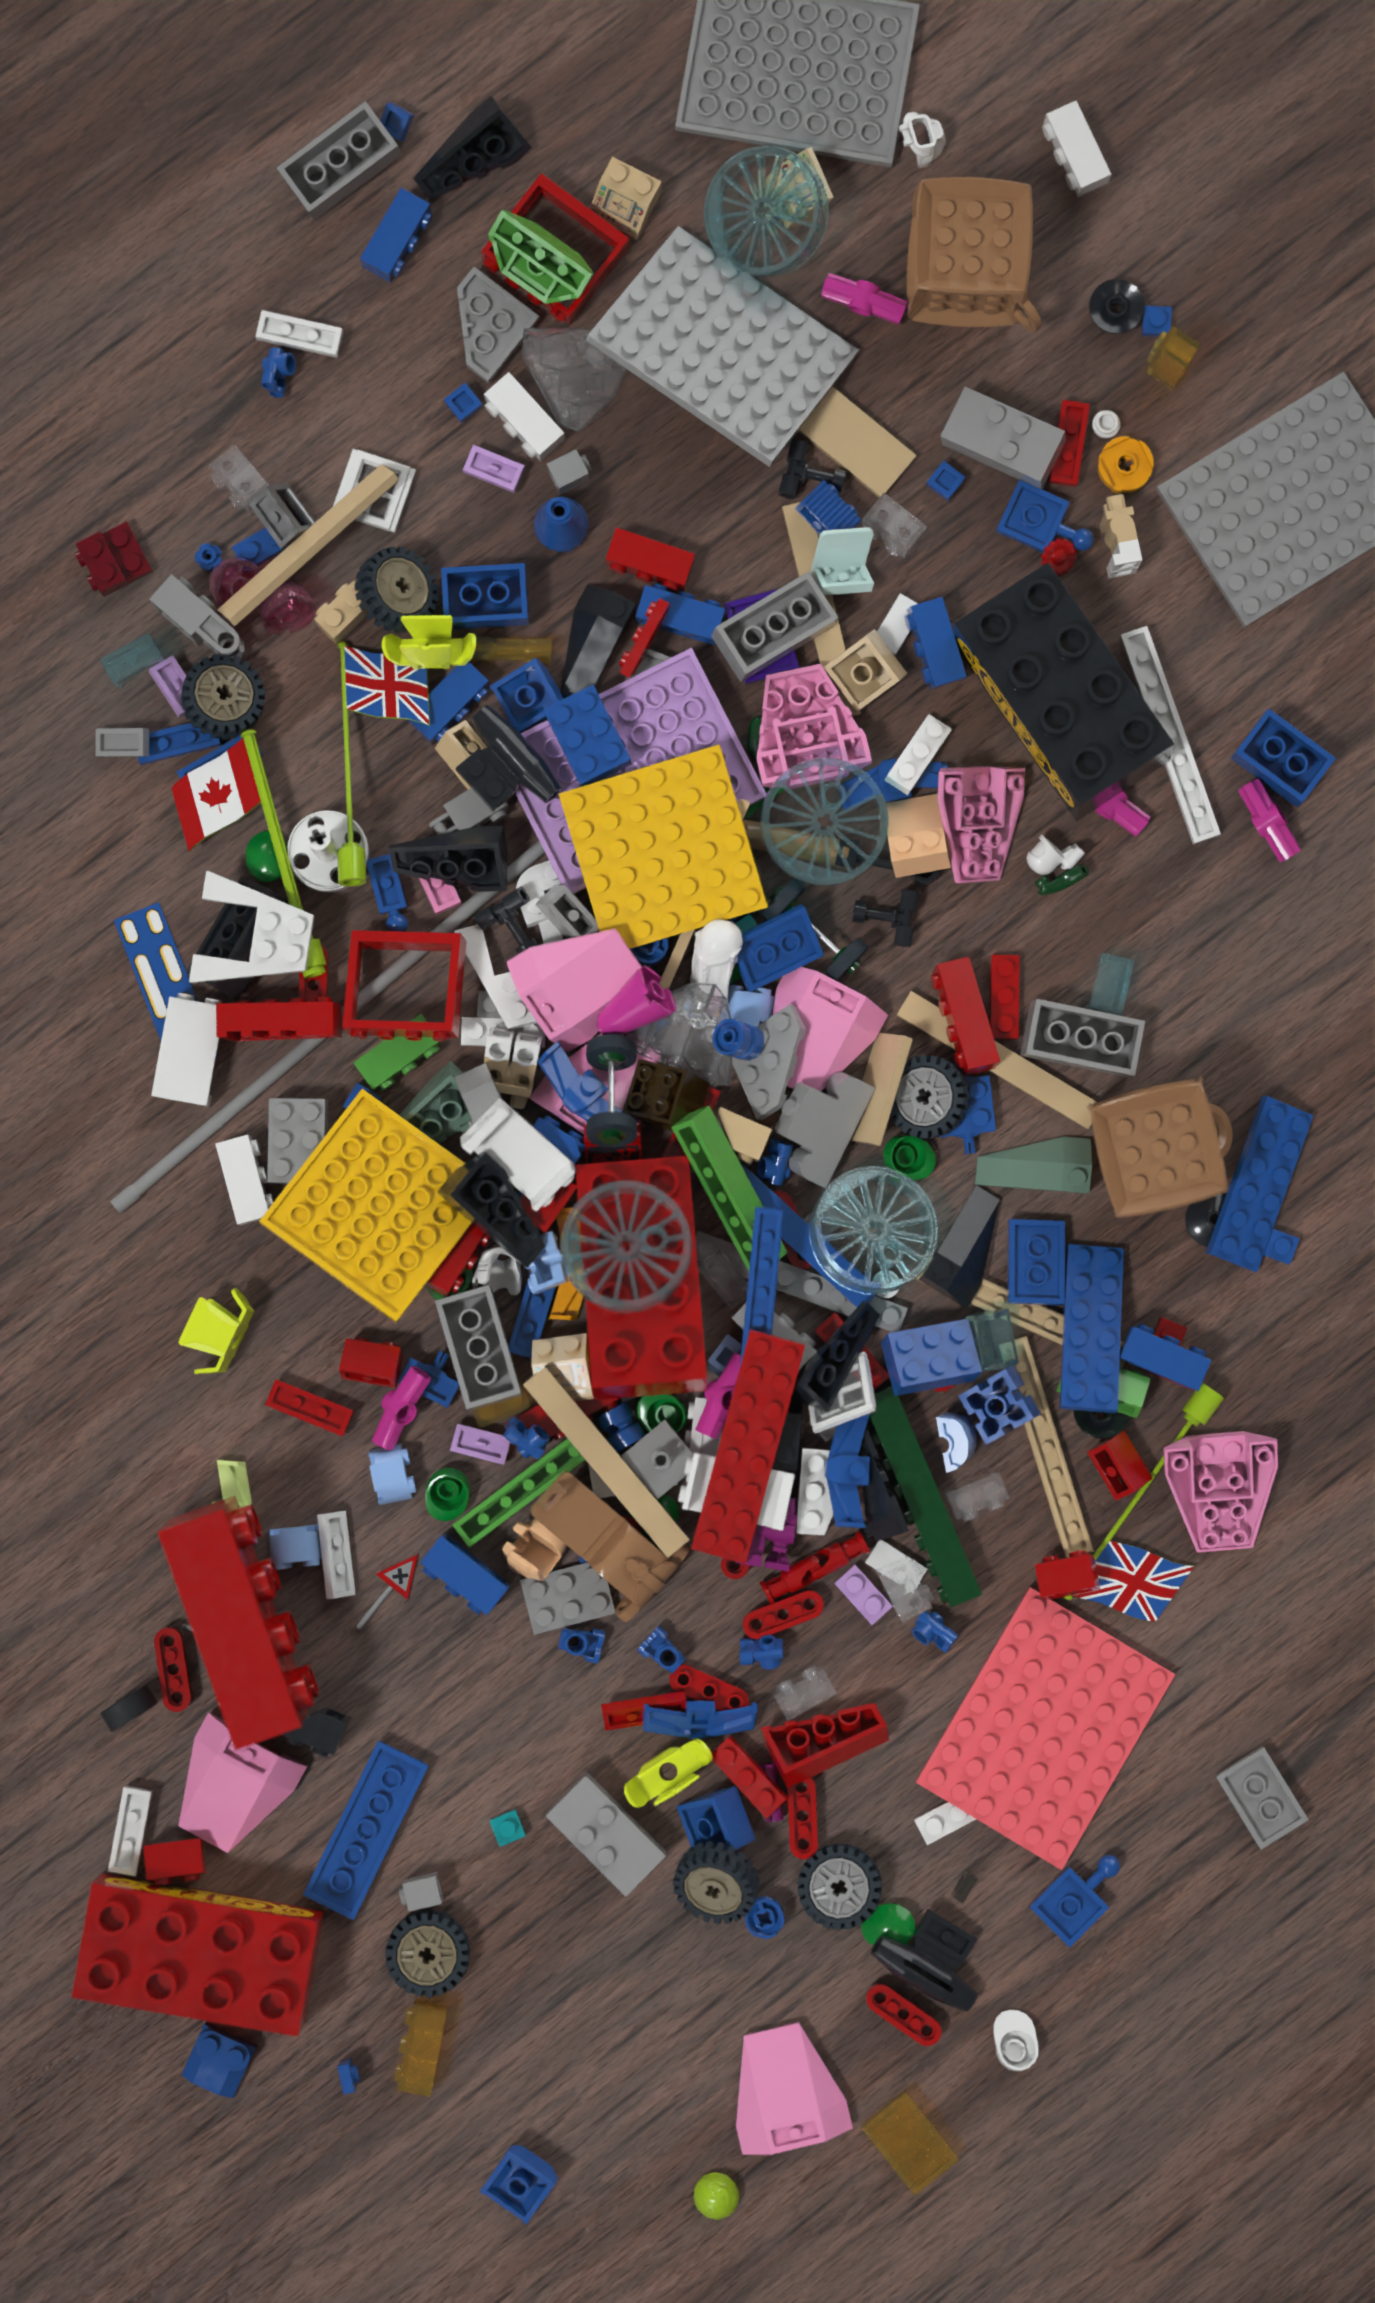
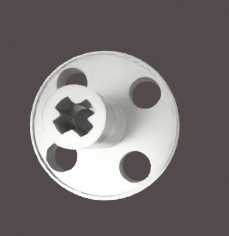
[287,810,369,892]

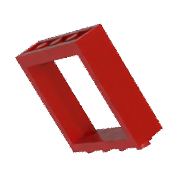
[481,173,630,325]
[342,930,467,1042]

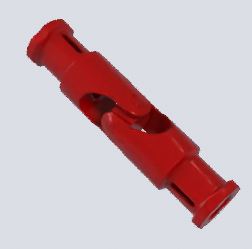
[759,1531,871,1604]

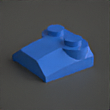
[490,658,563,733]
[532,1115,585,1167]
[182,2022,257,2098]
[479,2145,558,2224]

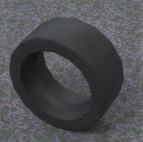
[100,1684,158,1732]

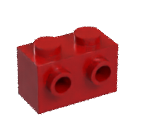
[339,1337,403,1388]
[1087,1430,1153,1501]
[1034,1550,1101,1600]
[143,1838,207,1886]

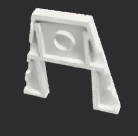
[189,871,315,983]
[454,920,563,1031]

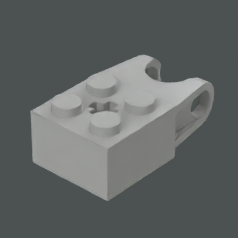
[149,574,245,659]

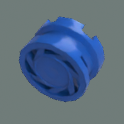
[630,938,668,966]
[745,1896,784,1939]

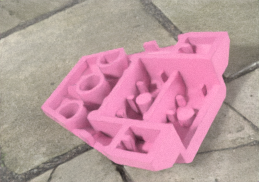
[757,664,872,789]

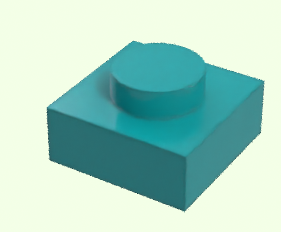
[489,1808,526,1847]

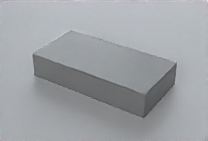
[96,728,149,757]

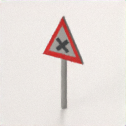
[356,1554,418,1629]

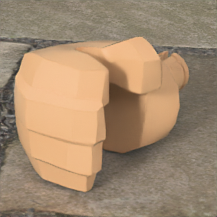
[502,1518,567,1581]

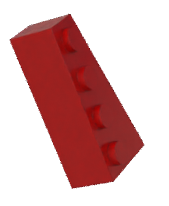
[216,997,342,1042]
[760,1703,889,1788]

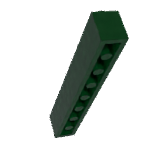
[862,1386,982,1608]

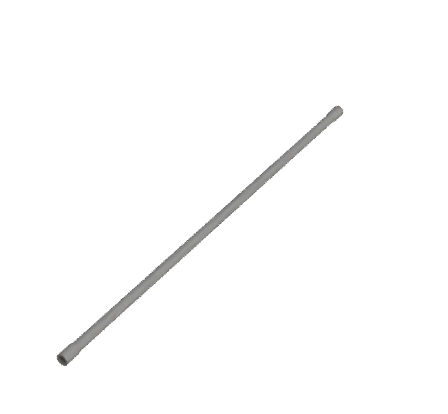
[110,840,545,1214]

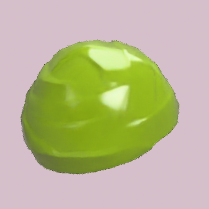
[694,2173,740,2220]

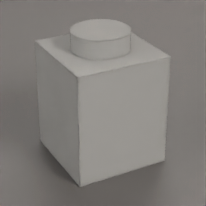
[547,449,592,495]
[399,1872,444,1912]

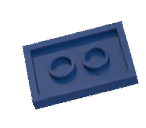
[736,904,824,992]
[1007,1219,1065,1306]

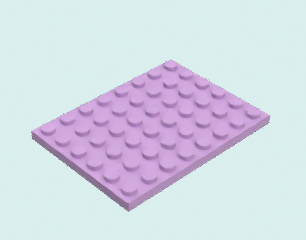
[515,648,767,895]

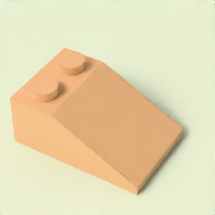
[884,793,951,878]

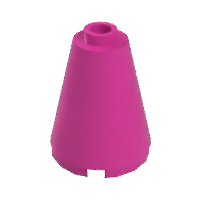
[596,966,676,1035]

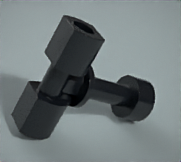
[778,439,846,500]
[474,886,539,954]
[852,889,919,948]

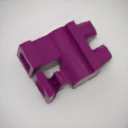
[736,1498,797,1572]

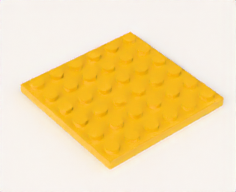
[559,744,768,949]
[259,1089,472,1323]

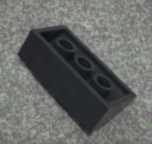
[186,876,289,1001]

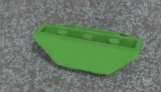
[488,209,594,304]

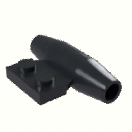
[456,705,562,812]
[871,1908,977,2012]

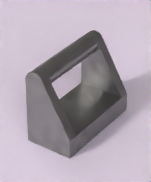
[249,483,315,549]

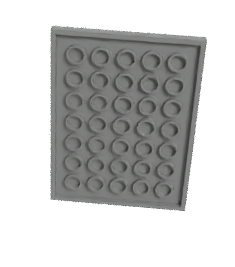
[675,0,920,167]
[586,226,859,467]
[1156,372,1375,628]

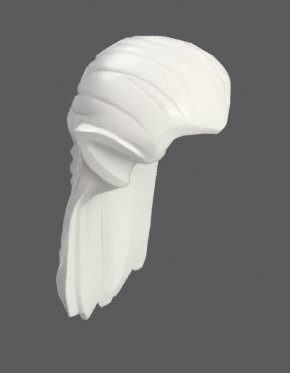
[690,919,743,1010]

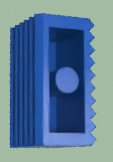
[795,480,861,535]

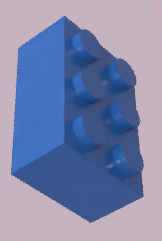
[441,563,529,630]
[543,685,632,787]
[1230,708,1336,807]
[881,1319,982,1396]
[420,1533,511,1615]

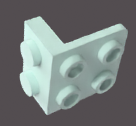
[810,527,874,595]

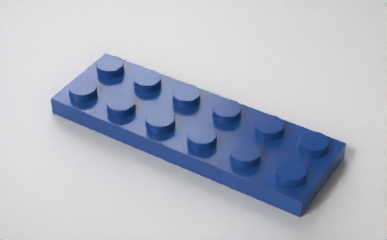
[1206,1096,1314,1273]
[1060,1244,1124,1413]
[303,1740,429,1920]

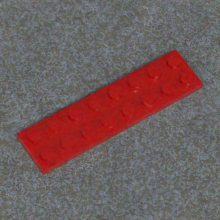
[691,1329,805,1564]

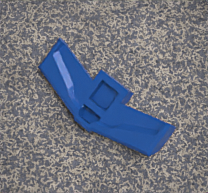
[837,758,948,813]
[538,1041,637,1121]
[825,1414,870,1528]
[642,1701,758,1740]

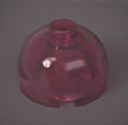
[209,557,261,607]
[259,581,316,635]

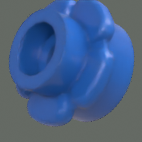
[195,543,222,571]

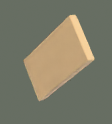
[798,387,917,499]
[850,1033,913,1146]

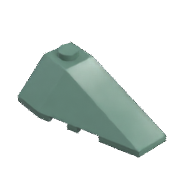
[399,1061,472,1143]
[975,1137,1092,1195]

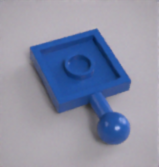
[996,480,1094,553]
[1029,1855,1120,1948]

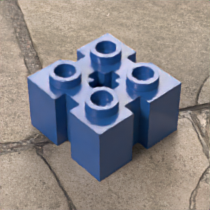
[958,1365,1041,1445]

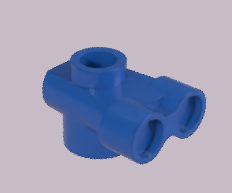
[261,348,296,398]
[757,1139,793,1185]
[503,1416,550,1460]
[911,1610,958,1653]
[637,1625,686,1674]
[557,1628,605,1664]
[740,1635,784,1669]

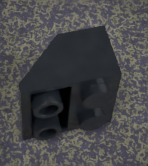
[281,1707,352,1757]

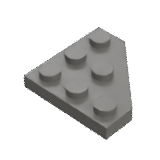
[457,267,540,384]
[729,1004,806,1120]

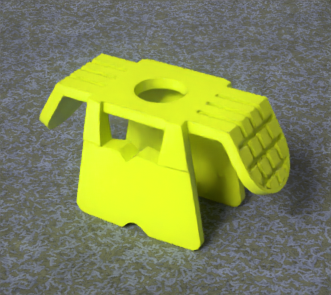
[382,615,476,670]
[179,1288,254,1374]
[624,1738,712,1808]

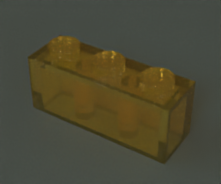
[1146,326,1201,390]
[393,2000,448,2097]

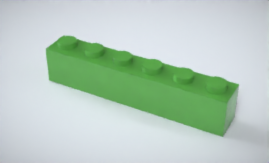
[671,1106,788,1271]
[453,1438,585,1547]

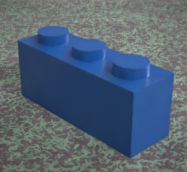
[360,188,433,283]
[636,584,725,646]
[905,597,967,690]
[408,662,490,745]
[1120,1324,1211,1391]

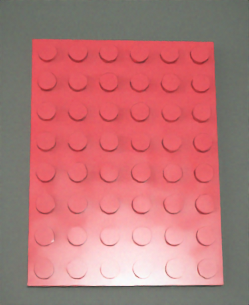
[915,1587,1176,1870]

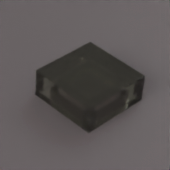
[951,1869,978,1903]

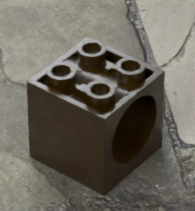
[622,1059,711,1131]

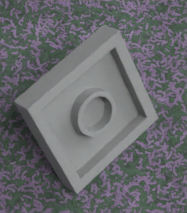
[621,1420,694,1499]

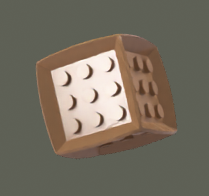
[907,177,1042,333]
[1087,1076,1232,1219]

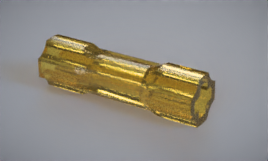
[470,636,552,664]

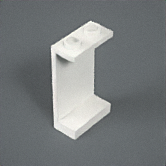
[151,993,222,1107]
[460,1098,575,1211]
[678,1453,795,1531]

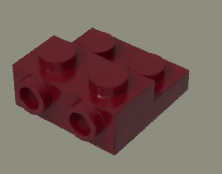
[74,521,153,597]

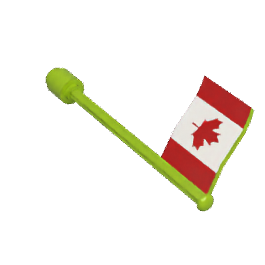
[171,729,327,978]

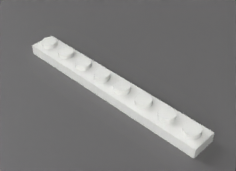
[1120,626,1221,845]

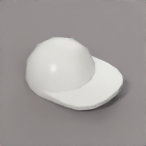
[993,2010,1039,2072]

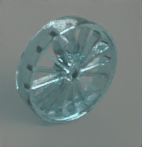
[704,146,829,277]
[760,757,889,886]
[809,1166,938,1295]
[561,1181,692,1313]

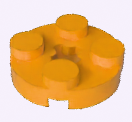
[1097,436,1154,494]

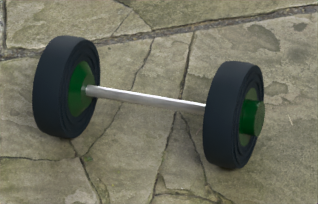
[762,878,869,981]
[586,1034,637,1148]

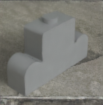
[775,1072,875,1188]

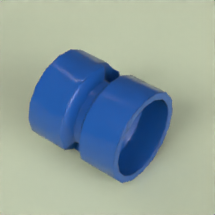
[712,1019,764,1061]
[595,1401,646,1452]

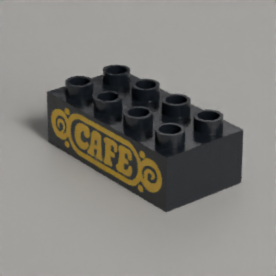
[953,562,1175,822]

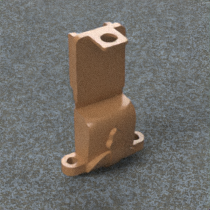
[530,1471,690,1622]

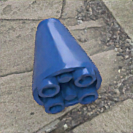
[534,496,589,552]

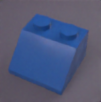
[676,1786,756,1850]

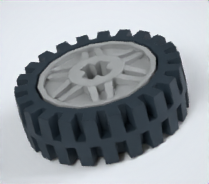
[890,1055,970,1139]
[798,1843,882,1930]

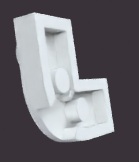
[516,860,561,928]

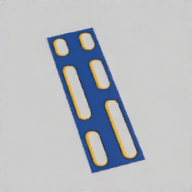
[114,902,219,1058]

